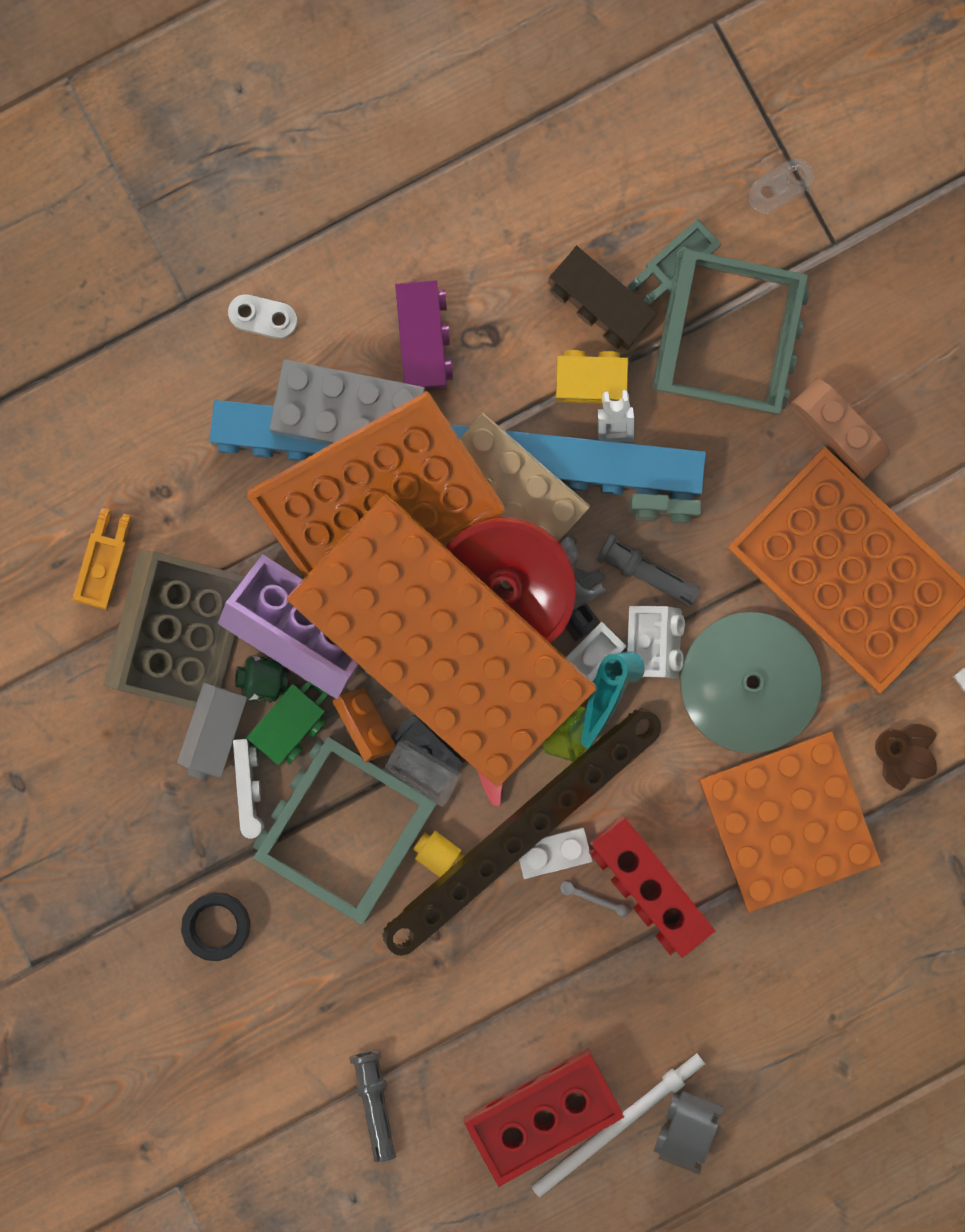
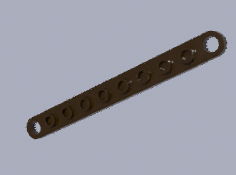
[382,708,661,956]

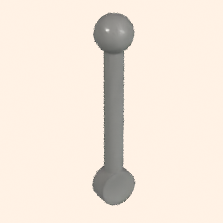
[560,881,630,917]

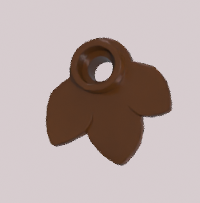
[875,724,937,791]

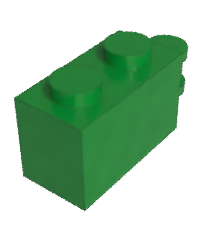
[246,681,329,766]

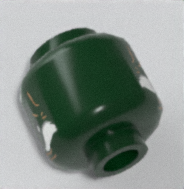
[235,655,288,703]

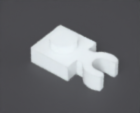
[598,390,634,443]

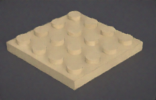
[443,412,590,588]

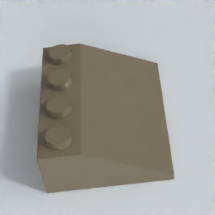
[104,549,245,709]

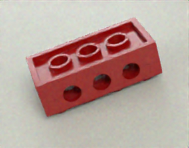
[589,815,716,958]
[464,1048,625,1187]

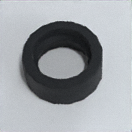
[181,892,251,961]

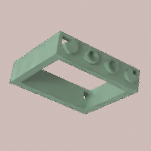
[651,249,810,415]
[253,736,437,925]

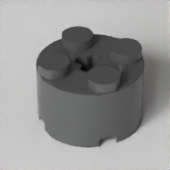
[654,1091,723,1174]

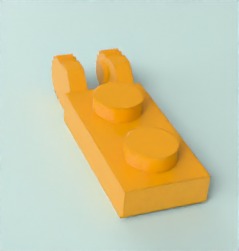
[72,508,132,611]

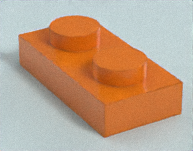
[332,688,397,762]

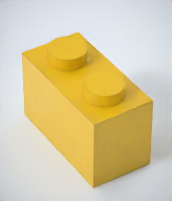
[555,350,628,404]

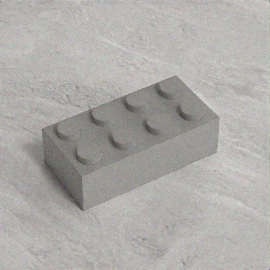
[269,359,425,446]

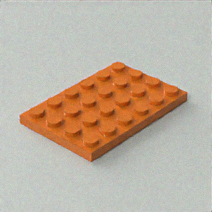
[246,391,505,578]
[726,446,965,694]

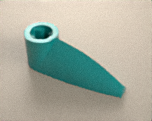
[580,652,645,749]

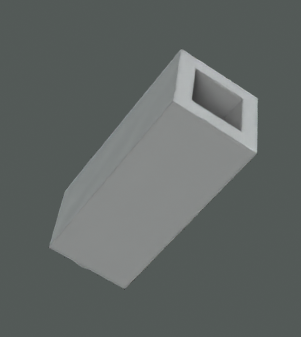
[177,682,247,781]

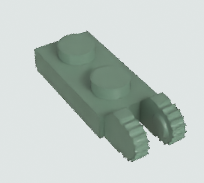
[627,219,721,307]

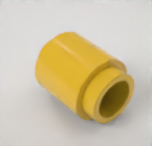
[413,831,464,878]

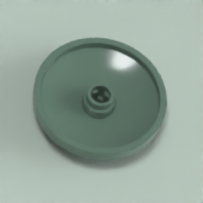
[680,612,822,753]

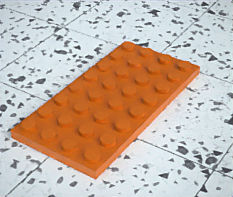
[286,494,596,788]

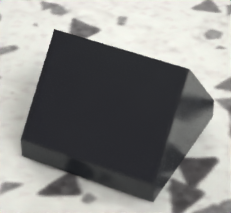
[565,603,600,642]

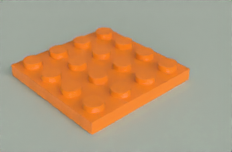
[699,731,881,913]

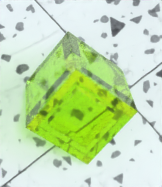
[543,707,587,762]

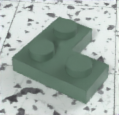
[628,494,701,523]

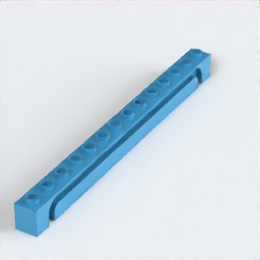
[209,400,706,500]

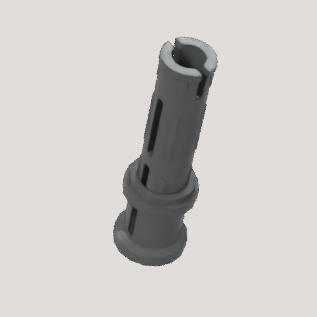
[596,533,701,607]
[349,1050,396,1162]

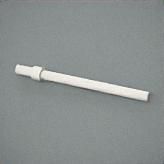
[531,1053,705,1197]

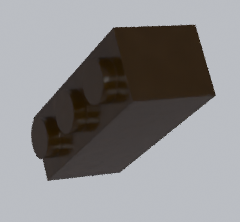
[548,245,657,351]

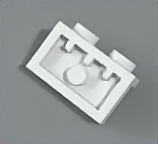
[627,606,685,679]

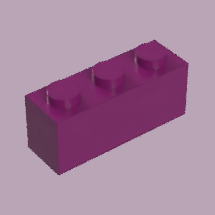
[395,280,453,392]

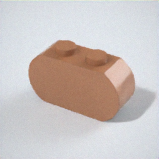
[790,378,890,479]

